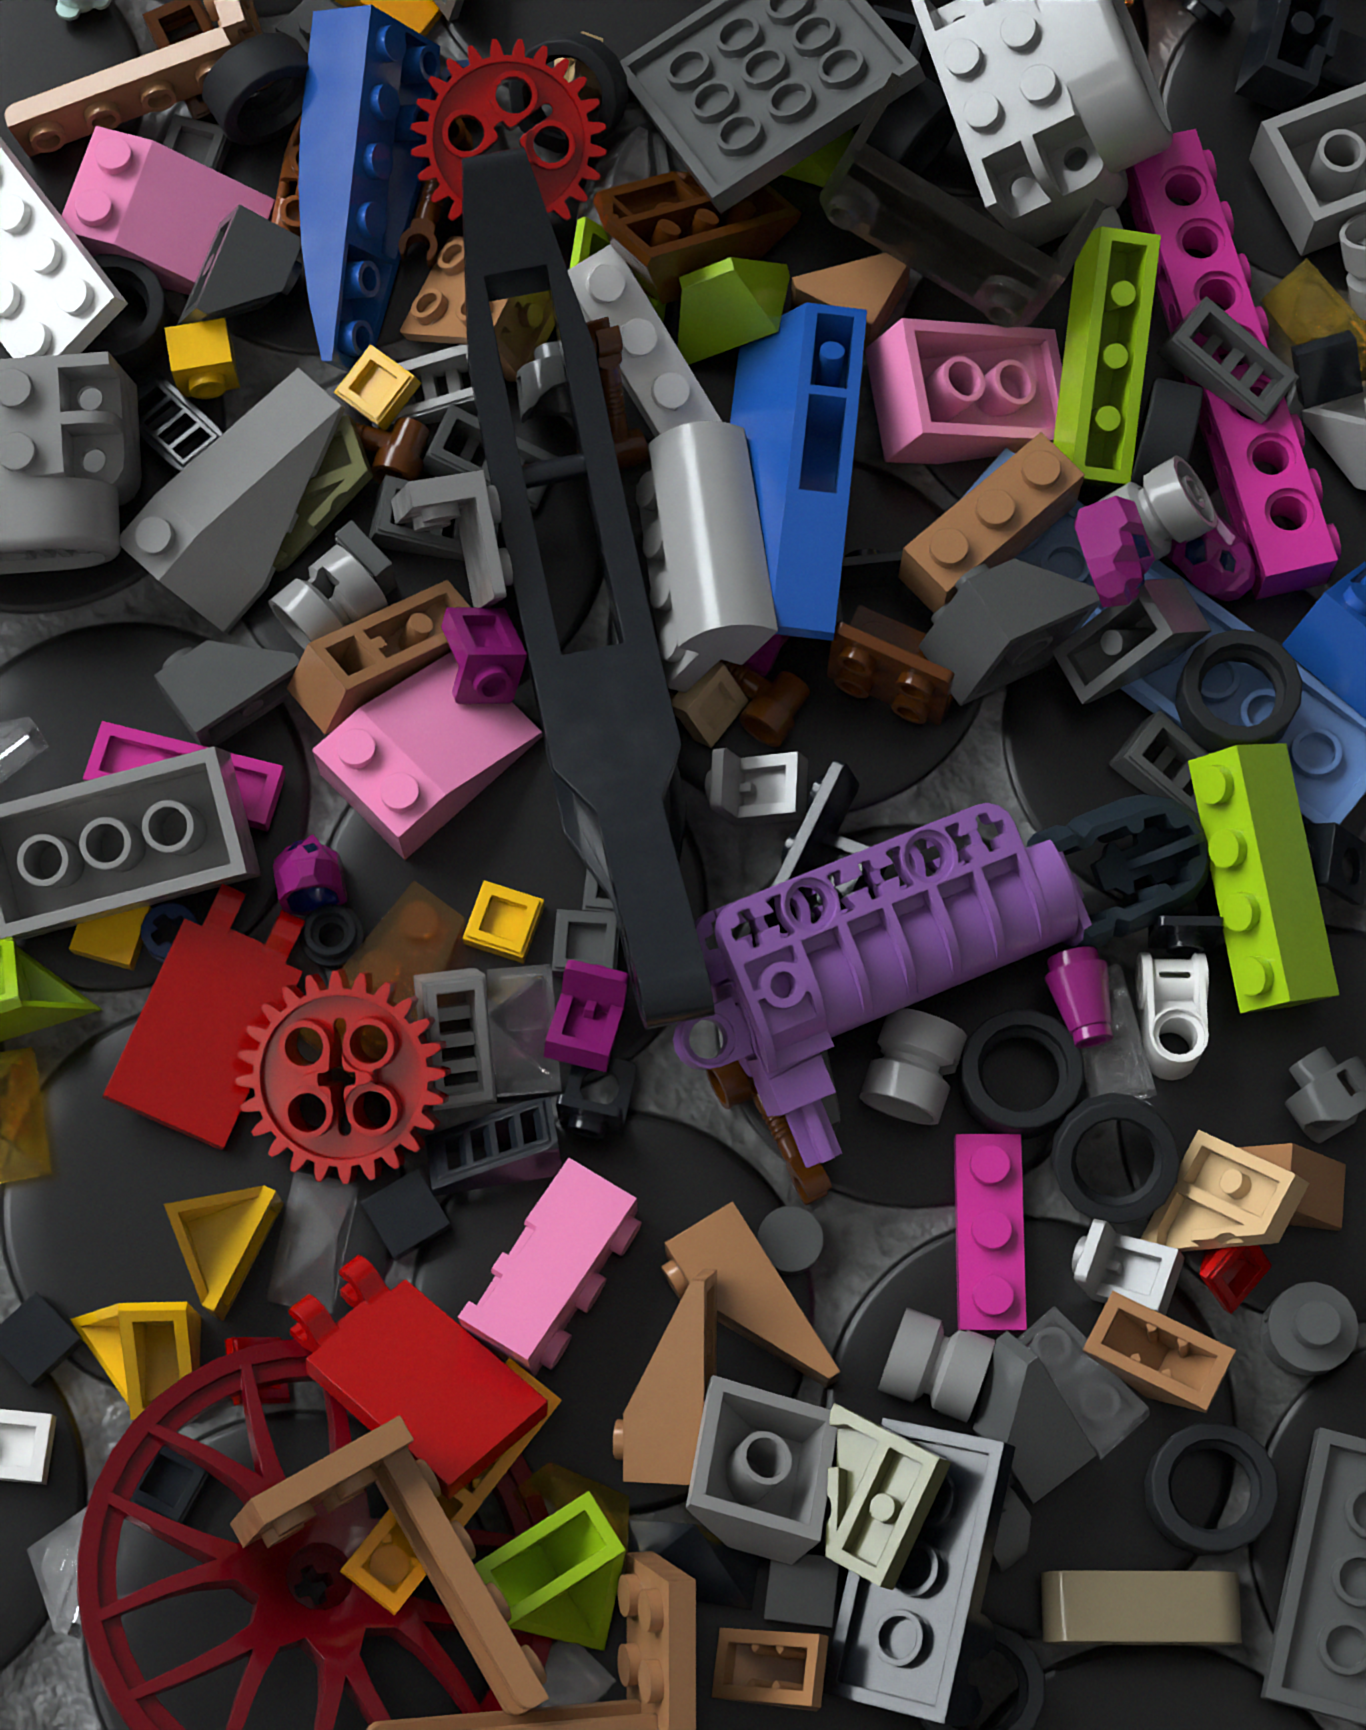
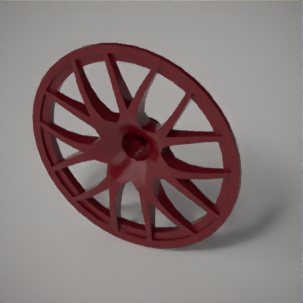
[77,1339,553,1730]

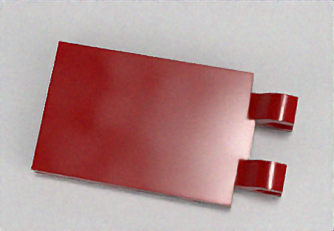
[102,883,305,1150]
[288,1254,548,1500]

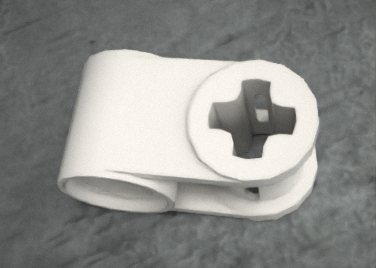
[1135,952,1209,1081]

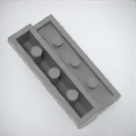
[636,421,778,693]

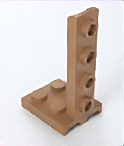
[5,0,276,157]
[230,1415,549,1716]
[367,1551,696,1730]

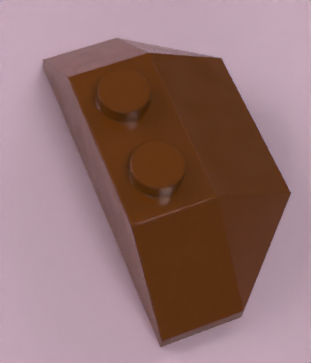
[593,171,802,304]

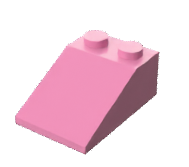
[61,126,275,295]
[865,318,1062,465]
[312,651,543,860]

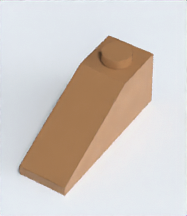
[287,580,470,734]
[661,1201,840,1388]
[613,1269,717,1485]

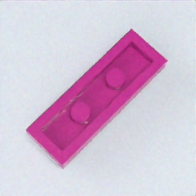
[83,721,286,832]
[954,1134,1027,1334]

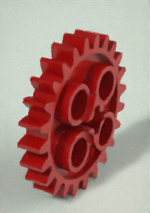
[410,39,606,221]
[236,969,451,1184]

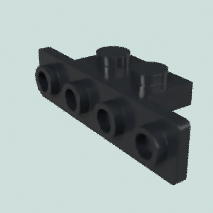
[749,759,887,947]

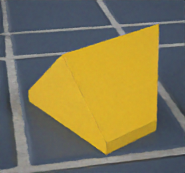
[164,1185,284,1321]
[70,1302,201,1420]

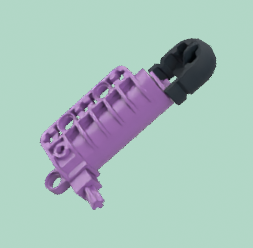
[673,794,1210,1168]

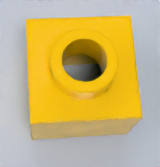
[164,317,240,399]

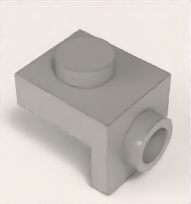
[705,748,808,827]
[1072,1219,1185,1316]

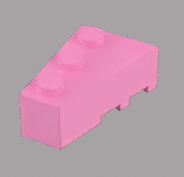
[458,1158,642,1378]

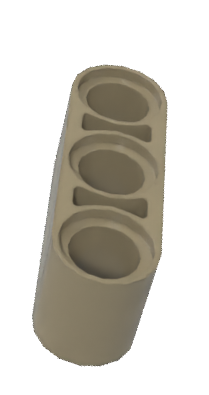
[1041,1571,1242,1646]

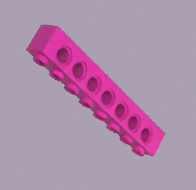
[1125,129,1341,600]

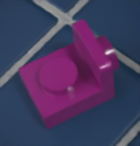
[441,607,527,704]

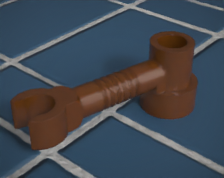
[398,119,474,269]
[576,317,649,471]
[356,418,430,484]
[719,660,810,747]
[706,1060,832,1206]

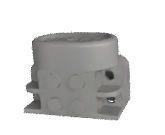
[911,0,1173,252]
[0,352,142,575]

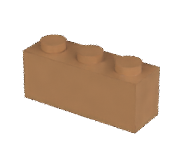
[898,432,1085,613]

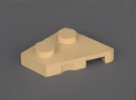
[1140,1130,1310,1252]

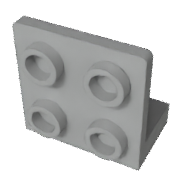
[391,470,513,608]

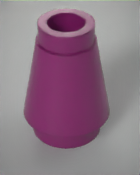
[1044,947,1113,1049]

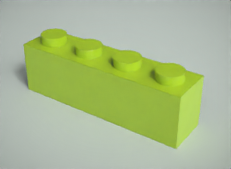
[1053,226,1161,488]
[1188,743,1339,1013]

